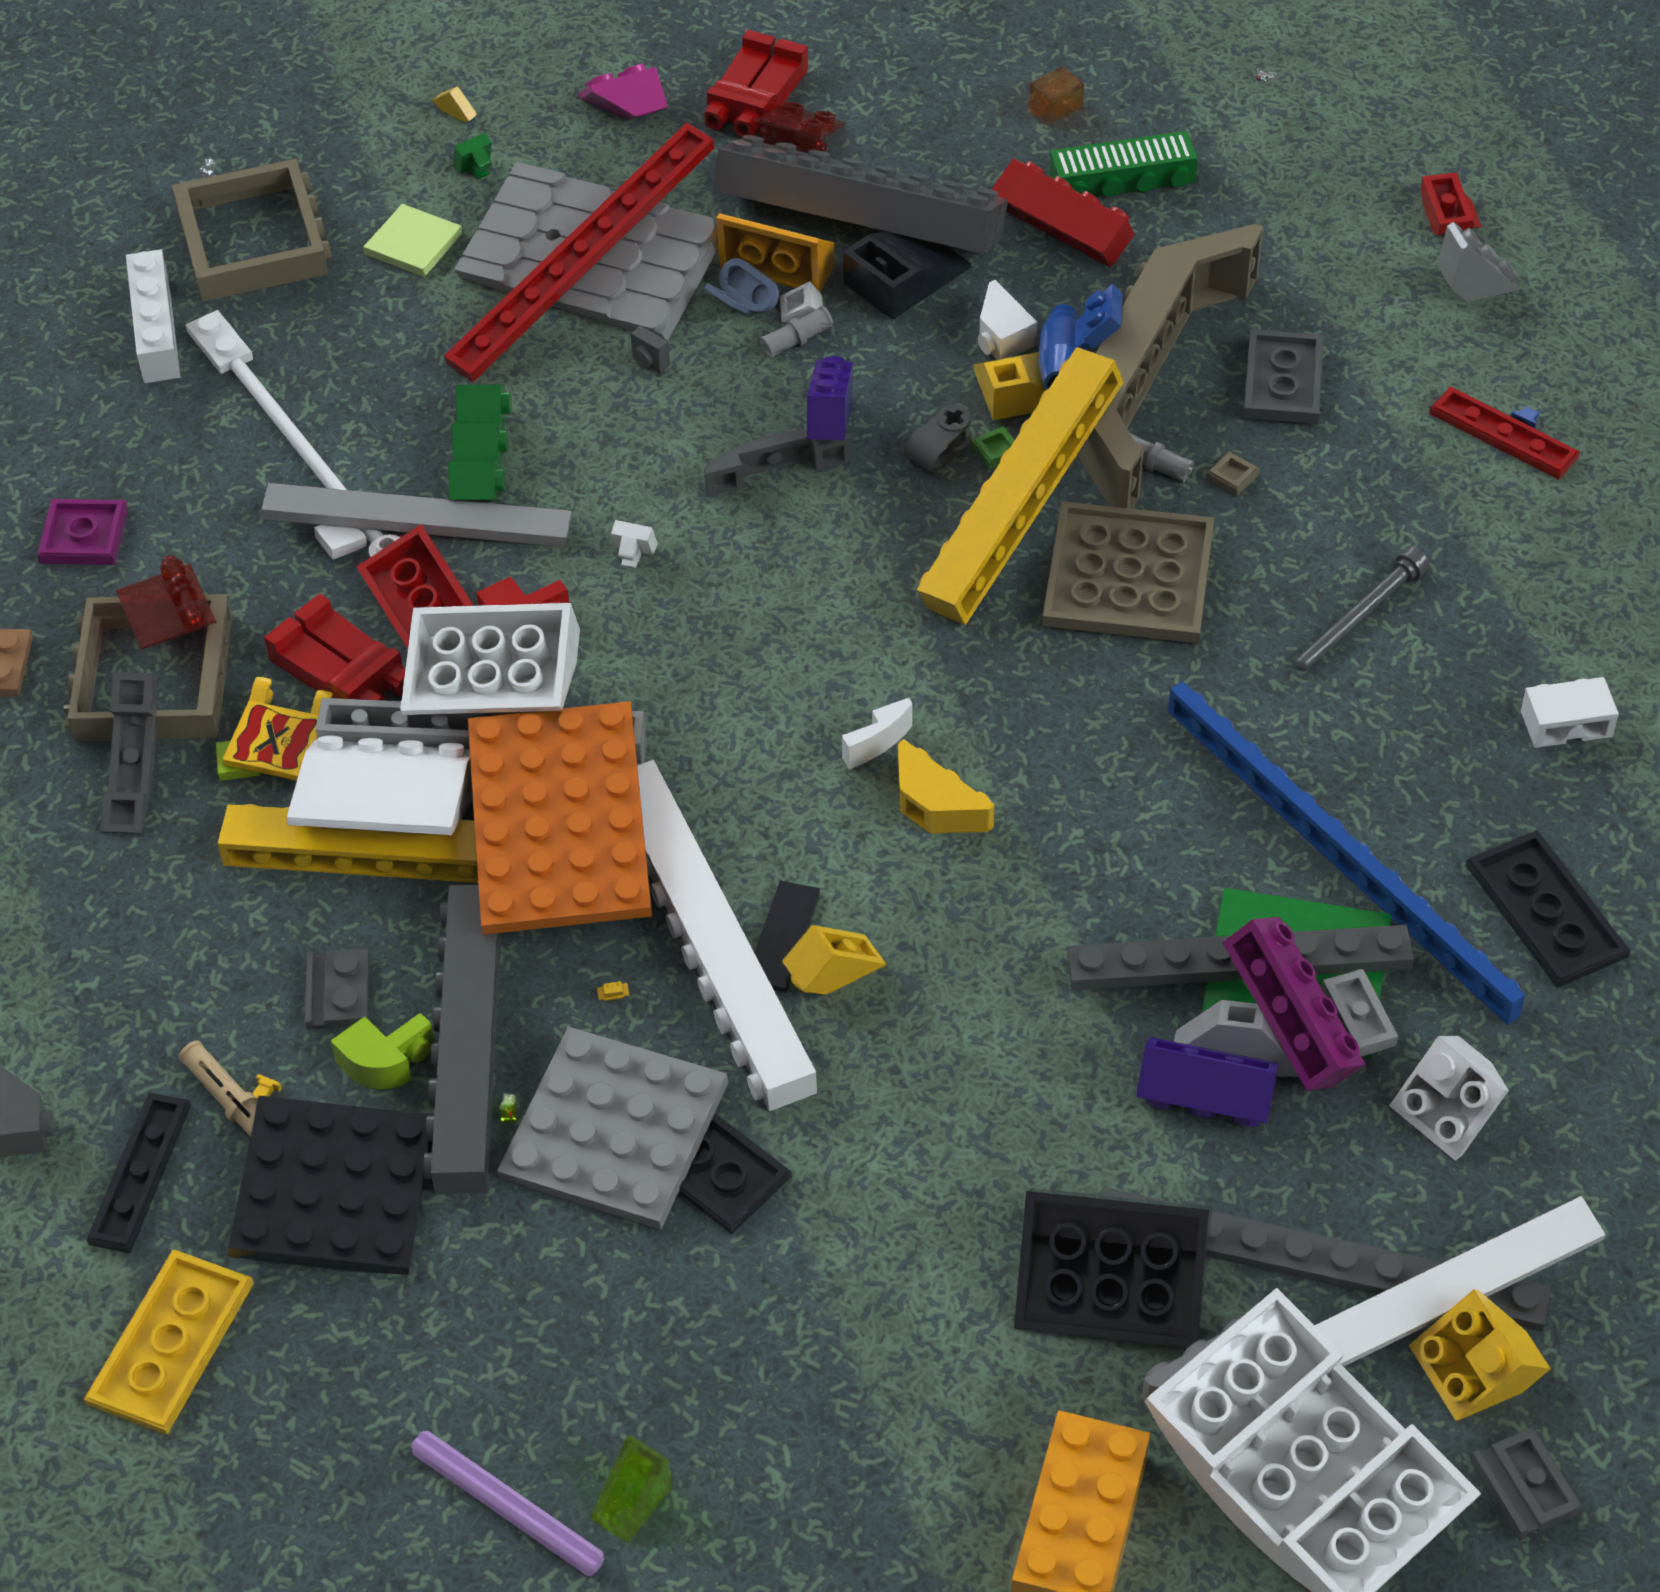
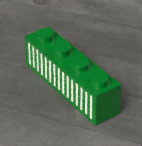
[1049,131,1198,197]

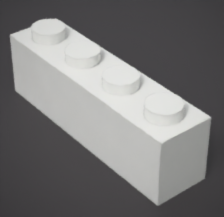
[126,249,181,383]

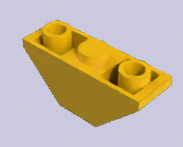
[898,739,994,834]

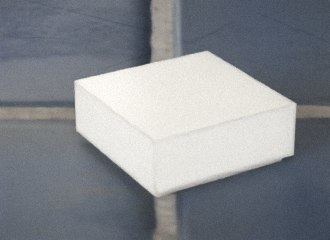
[314,525,367,560]

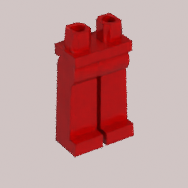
[705,30,808,137]
[264,593,406,701]

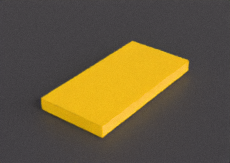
[84,1249,254,1435]

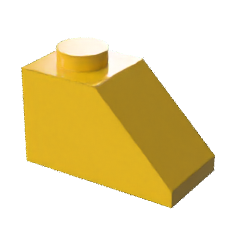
[782,925,886,995]

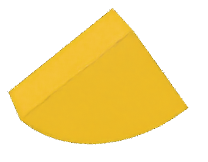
[432,86,477,122]

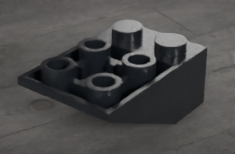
[843,232,971,319]

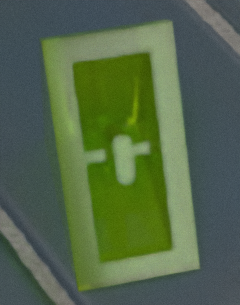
[590,1435,672,1543]

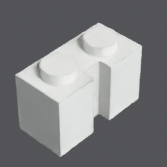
[1521,677,1619,748]

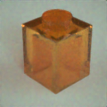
[1029,66,1084,125]

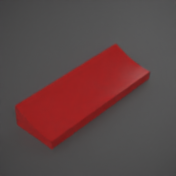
[356,525,474,649]

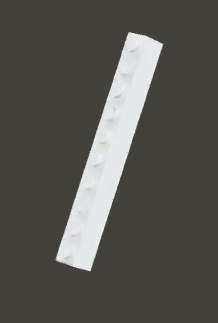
[637,760,817,1111]

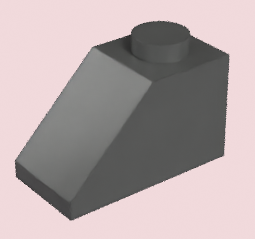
[0,1066,55,1157]

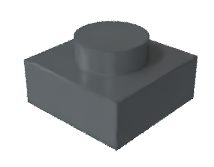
[631,326,670,373]

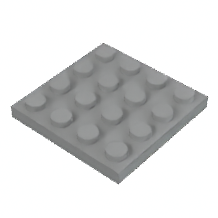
[497,1027,729,1230]

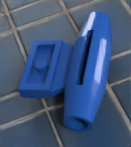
[1038,284,1122,390]

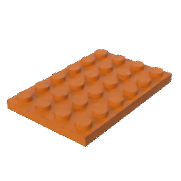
[468,701,652,935]

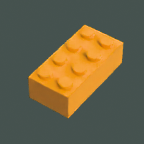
[1011,1410,1151,1592]

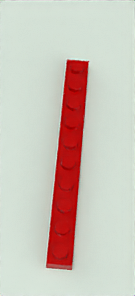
[444,122,715,382]

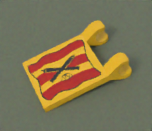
[222,677,333,781]

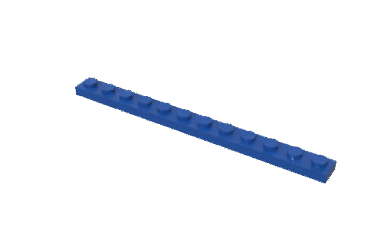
[1168,681,1525,1025]

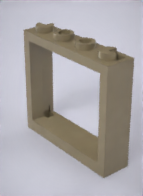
[172,159,332,302]
[63,594,233,741]

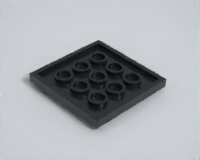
[228,1096,430,1275]

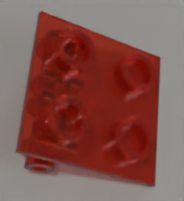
[757,102,846,154]
[116,555,216,650]

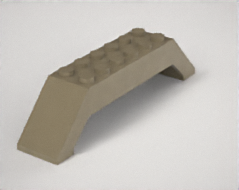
[1077,224,1264,509]

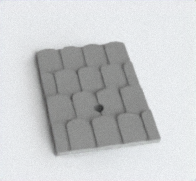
[454,162,718,341]

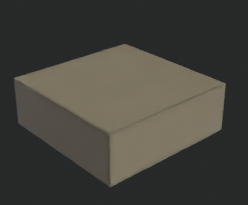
[1206,451,1260,496]

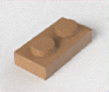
[0,629,33,697]

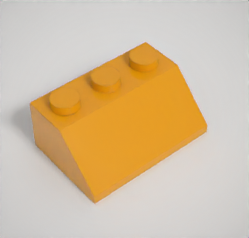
[716,213,835,292]

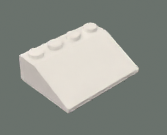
[400,603,580,715]
[287,735,473,835]

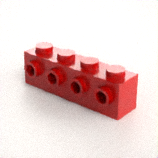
[991,158,1135,267]

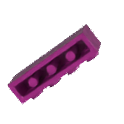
[1222,917,1366,1092]

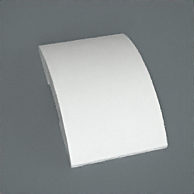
[1145,1288,1481,1592]

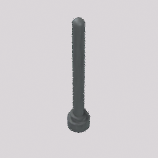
[1295,546,1430,671]

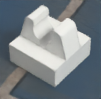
[611,520,658,568]

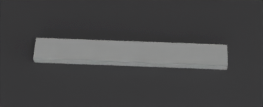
[261,483,571,547]

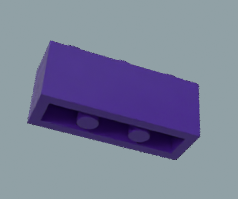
[807,356,853,441]
[1136,1037,1279,1127]

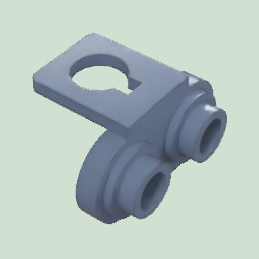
[704,258,779,314]

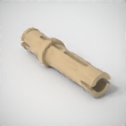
[178,1040,258,1136]

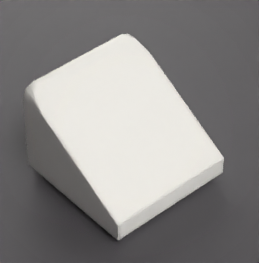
[780,281,823,322]

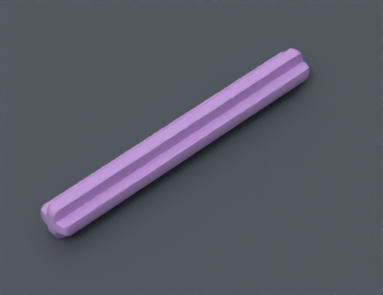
[411,1431,604,1576]

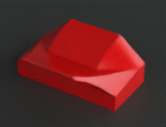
[1421,172,1482,235]

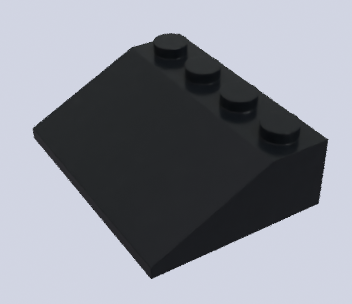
[1014,1188,1212,1347]

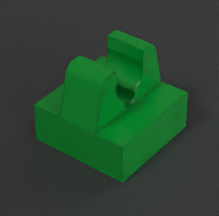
[453,132,492,179]

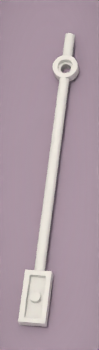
[186,310,401,557]

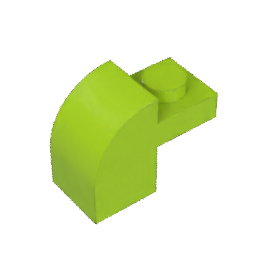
[331,1013,435,1090]

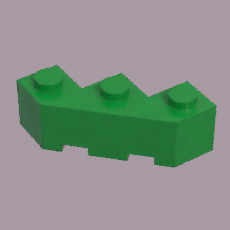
[448,384,512,500]

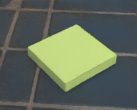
[363,204,463,277]

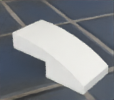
[842,698,912,769]

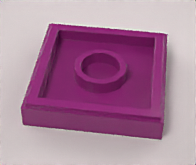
[37,499,128,565]

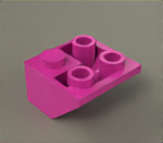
[578,63,668,120]

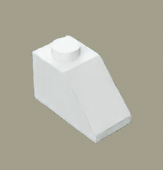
[978,280,1037,360]

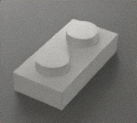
[1322,969,1398,1056]

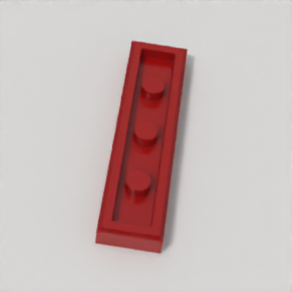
[1429,386,1580,480]

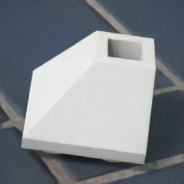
[1389,1036,1509,1161]

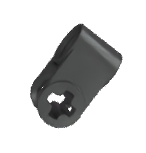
[904,405,971,476]

